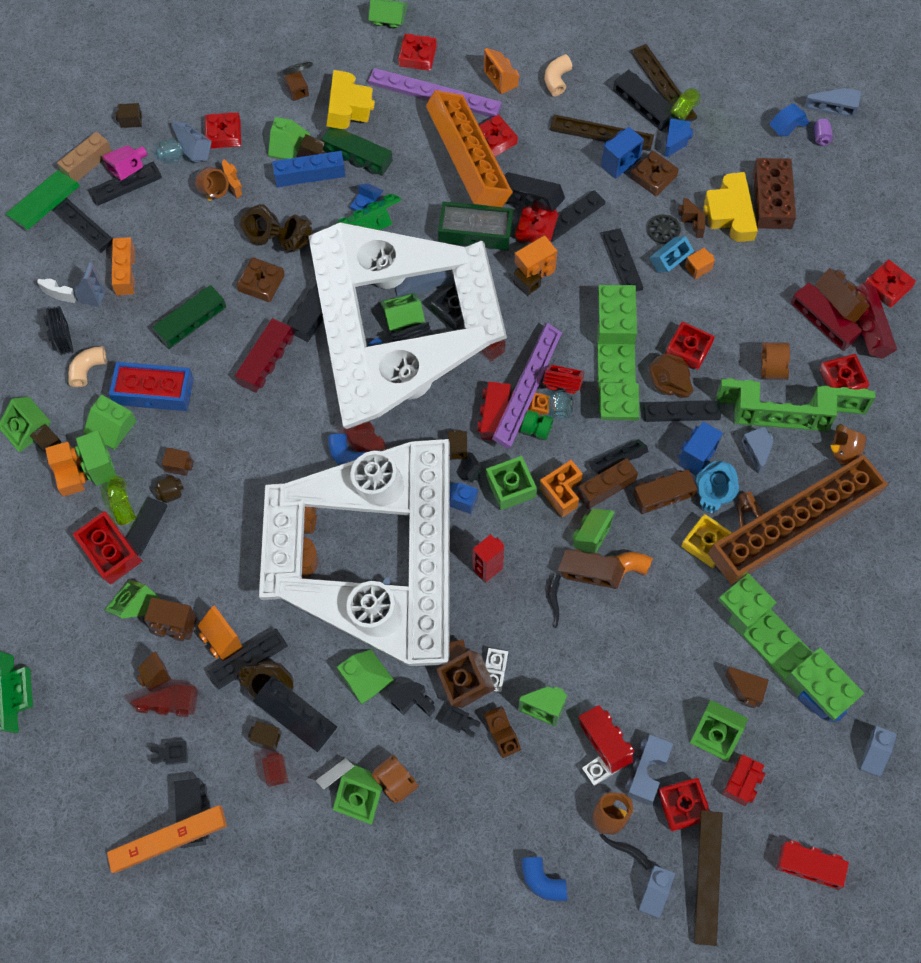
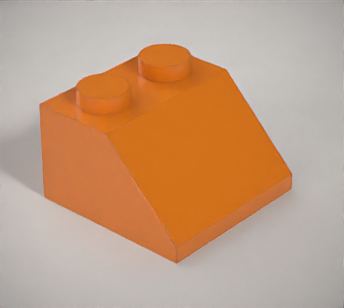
[484,48,520,94]
[198,605,243,661]

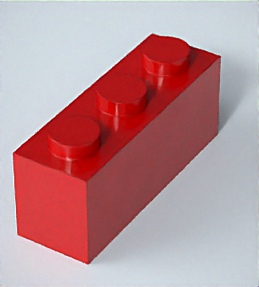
[477,381,511,441]
[472,534,504,583]
[578,705,634,774]
[776,840,849,890]

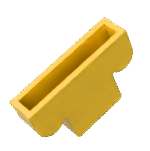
[326,70,375,129]
[703,172,758,242]

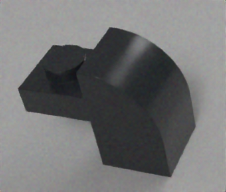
[388,682,435,717]

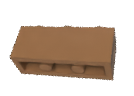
[57,131,112,181]

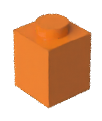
[685,248,715,279]

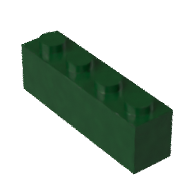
[321,127,393,176]
[153,285,227,349]

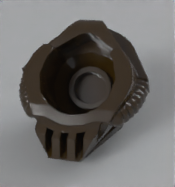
[240,204,282,246]
[277,214,313,252]
[238,660,294,698]

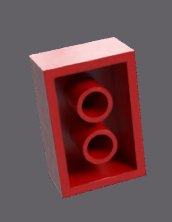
[73,511,143,585]

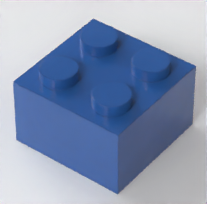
[601,127,644,179]
[678,421,723,476]

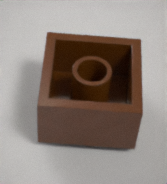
[144,597,197,641]
[437,650,496,708]

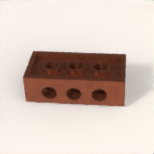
[753,158,796,229]

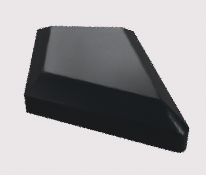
[459,452,483,483]

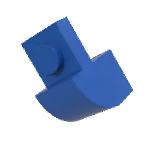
[769,104,810,136]

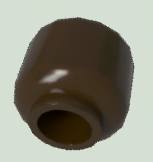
[154,475,184,503]

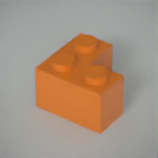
[514,236,557,278]
[45,442,87,496]
[539,460,583,518]

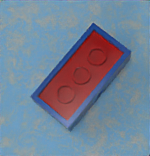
[109,362,194,411]

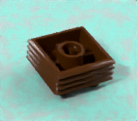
[630,150,679,196]
[237,257,285,302]

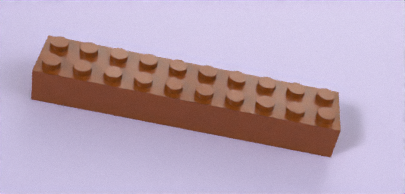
[708,455,888,585]

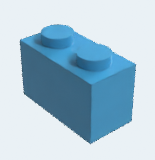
[649,236,694,273]

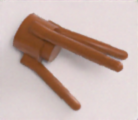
[736,492,764,528]

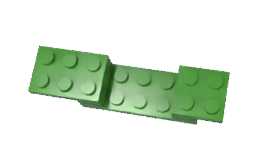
[597,285,639,421]
[716,378,875,432]
[718,573,864,721]

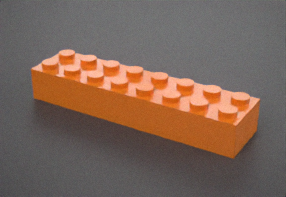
[426,90,512,207]

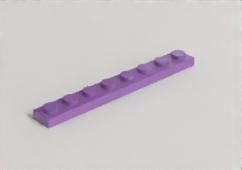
[368,68,502,117]
[492,323,562,449]

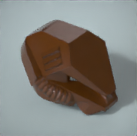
[649,354,694,398]

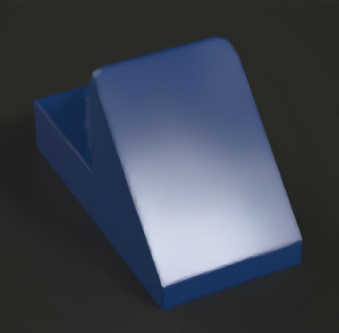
[350,183,383,211]

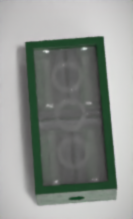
[438,201,513,250]

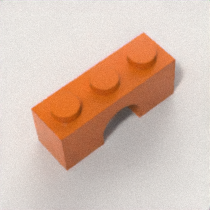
[112,237,135,295]

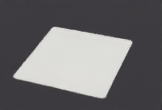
[316,758,354,789]

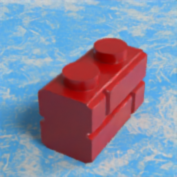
[722,754,766,806]

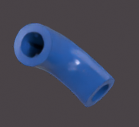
[328,434,366,465]
[521,857,567,901]

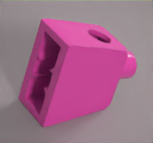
[102,145,147,180]

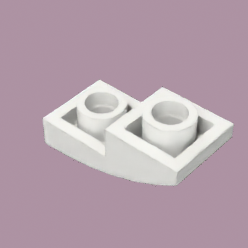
[37,279,76,303]
[486,648,508,692]
[582,757,622,786]

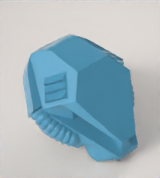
[695,461,739,513]

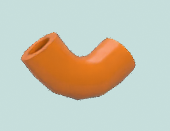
[616,551,653,582]

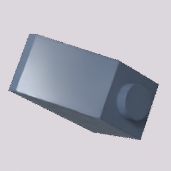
[741,427,774,473]
[860,726,897,777]
[639,866,675,918]

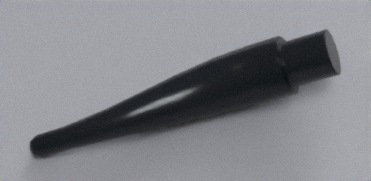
[548,574,561,628]
[600,834,653,870]

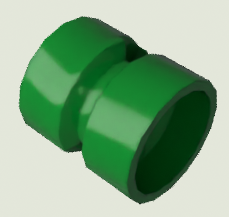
[521,409,554,441]

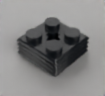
[430,282,464,330]
[43,305,74,356]
[390,322,433,342]

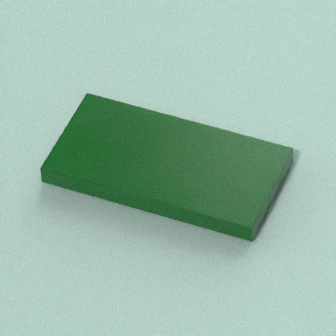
[6,170,80,230]

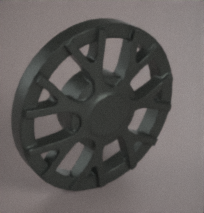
[283,61,313,75]
[647,214,681,244]

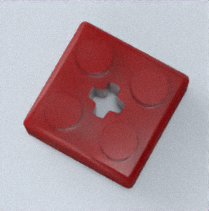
[398,34,437,71]
[205,112,241,149]
[479,115,518,157]
[515,207,558,243]
[865,259,916,308]
[666,321,715,370]
[819,354,870,390]
[543,364,585,394]
[658,778,710,831]

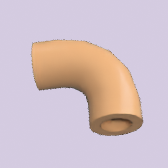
[544,54,572,96]
[68,346,107,387]

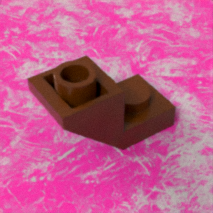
[678,198,705,238]
[483,706,521,758]

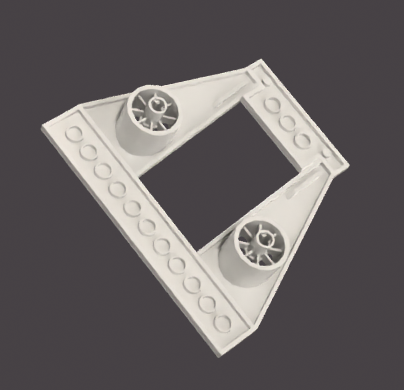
[309,223,507,429]
[259,439,450,666]

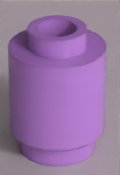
[814,119,833,146]

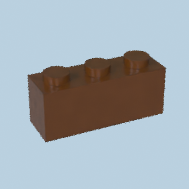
[815,268,870,322]
[578,458,638,510]
[633,469,698,514]
[558,549,625,589]

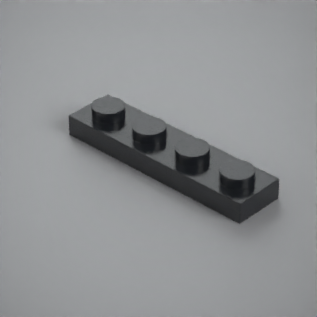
[90,161,162,206]
[551,190,606,242]
[53,198,113,253]
[603,228,643,292]
[644,401,721,422]
[207,628,288,690]

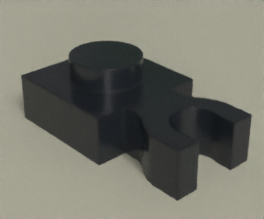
[441,705,481,738]
[151,741,188,765]

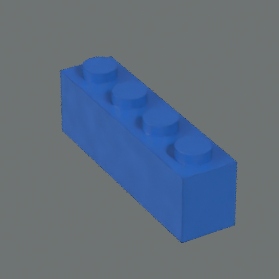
[272,151,345,187]

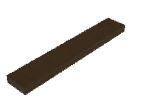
[631,44,697,122]
[550,114,654,151]
[694,810,723,946]

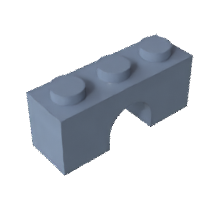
[626,735,673,806]

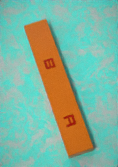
[107,805,227,873]

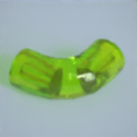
[670,88,701,120]
[107,476,136,526]

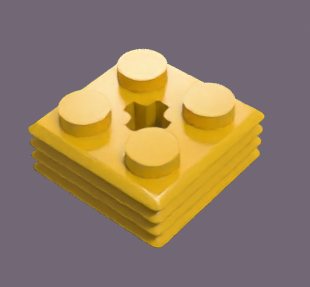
[681,514,732,568]

